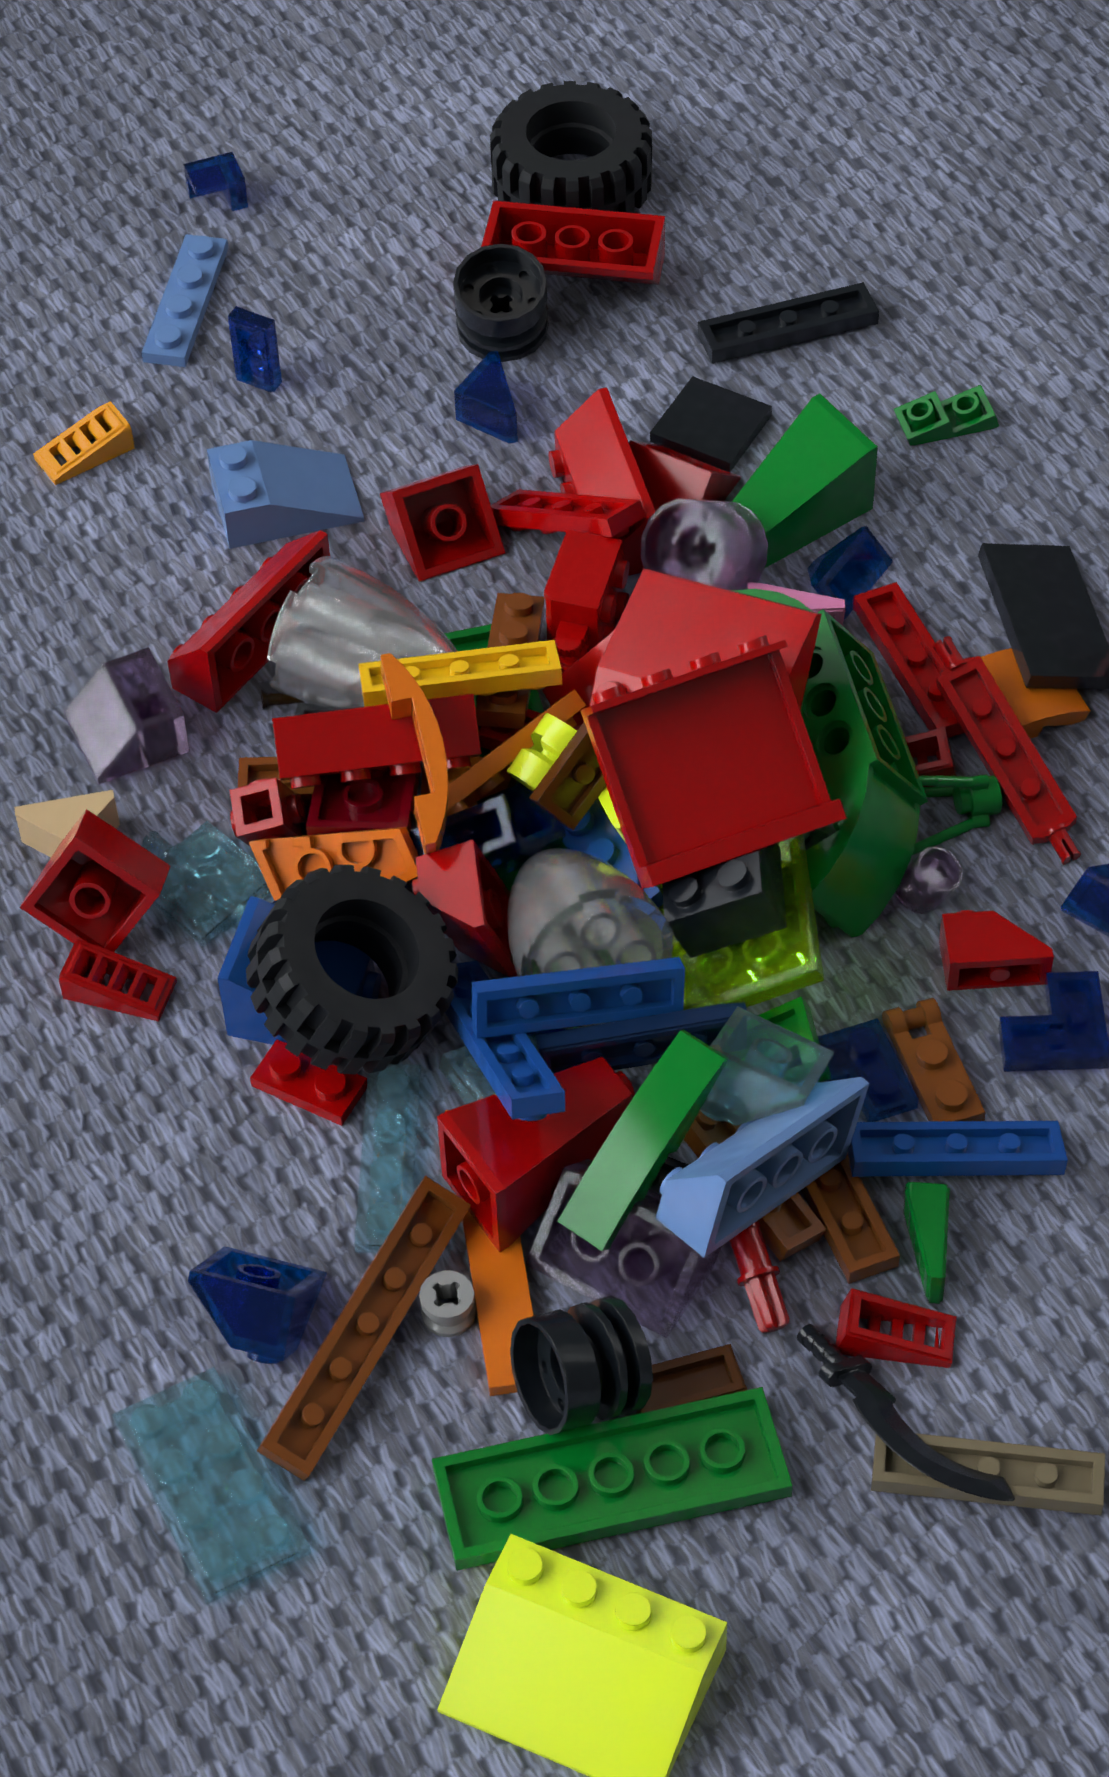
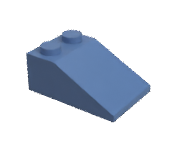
[207,440,365,549]

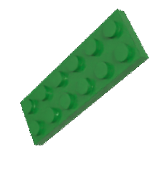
[432,1387,793,1571]

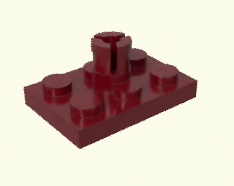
[306,764,422,835]

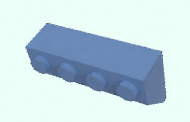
[656,1077,870,1258]

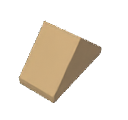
[14,790,120,858]

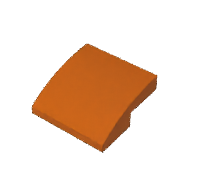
[981,648,1091,739]

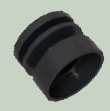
[453,244,549,362]
[510,1295,653,1435]

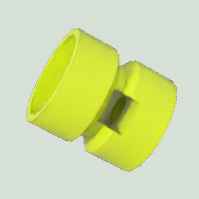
[506,713,577,792]

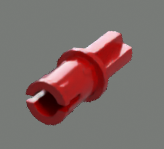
[730,1221,790,1333]

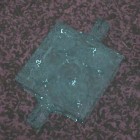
[142,821,270,947]

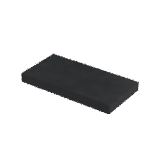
[978,543,1109,689]

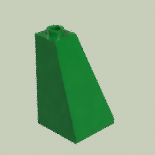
[711,393,878,581]

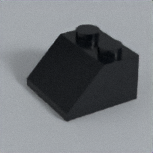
[662,843,787,958]

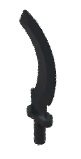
[797,1324,1015,1502]

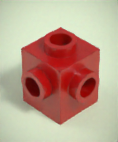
[229,778,306,846]

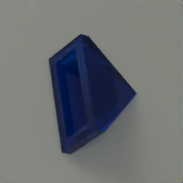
[807,526,893,620]

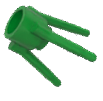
[912,774,1002,855]

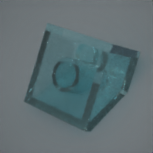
[700,1006,834,1126]

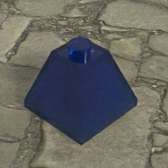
[188,1246,327,1364]

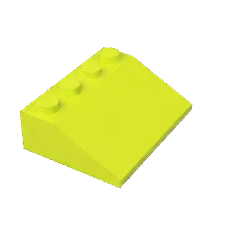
[437,1534,727,1777]

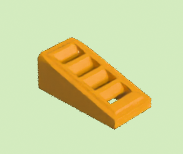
[33,401,135,485]

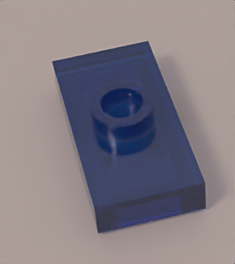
[228,306,282,392]

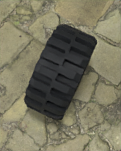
[490,81,652,213]
[246,865,458,1075]

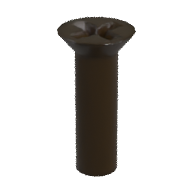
[261,689,305,710]

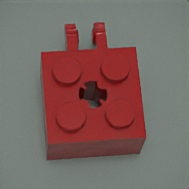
[544,529,630,673]

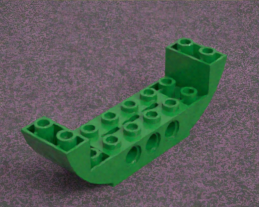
[731,589,928,937]

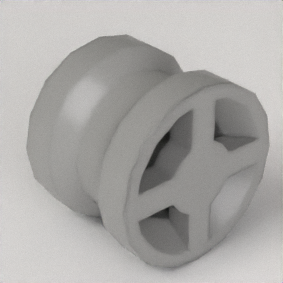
[419,1270,476,1337]

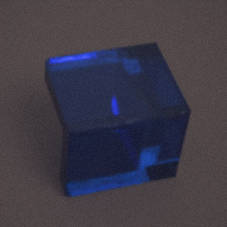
[184,152,248,211]

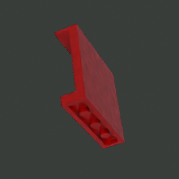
[580,635,846,889]

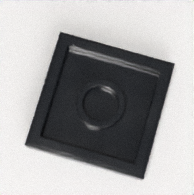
[650,376,772,472]

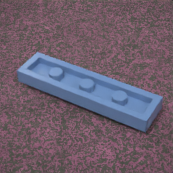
[142,234,229,367]

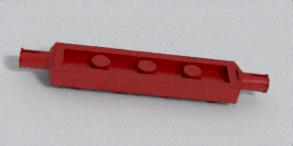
[933,636,1081,865]

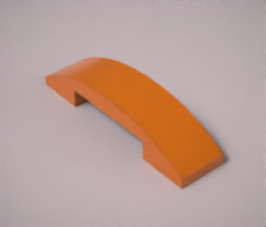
[380,653,448,855]

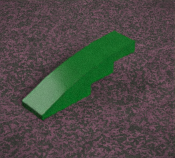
[557,1030,729,1251]

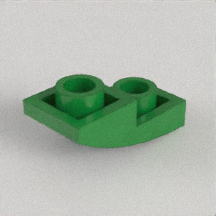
[894,385,999,445]

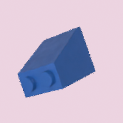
[217,896,381,1045]

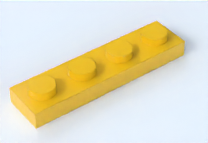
[358,640,562,707]

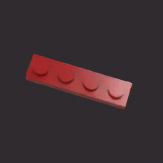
[491,489,645,539]
[853,582,965,738]

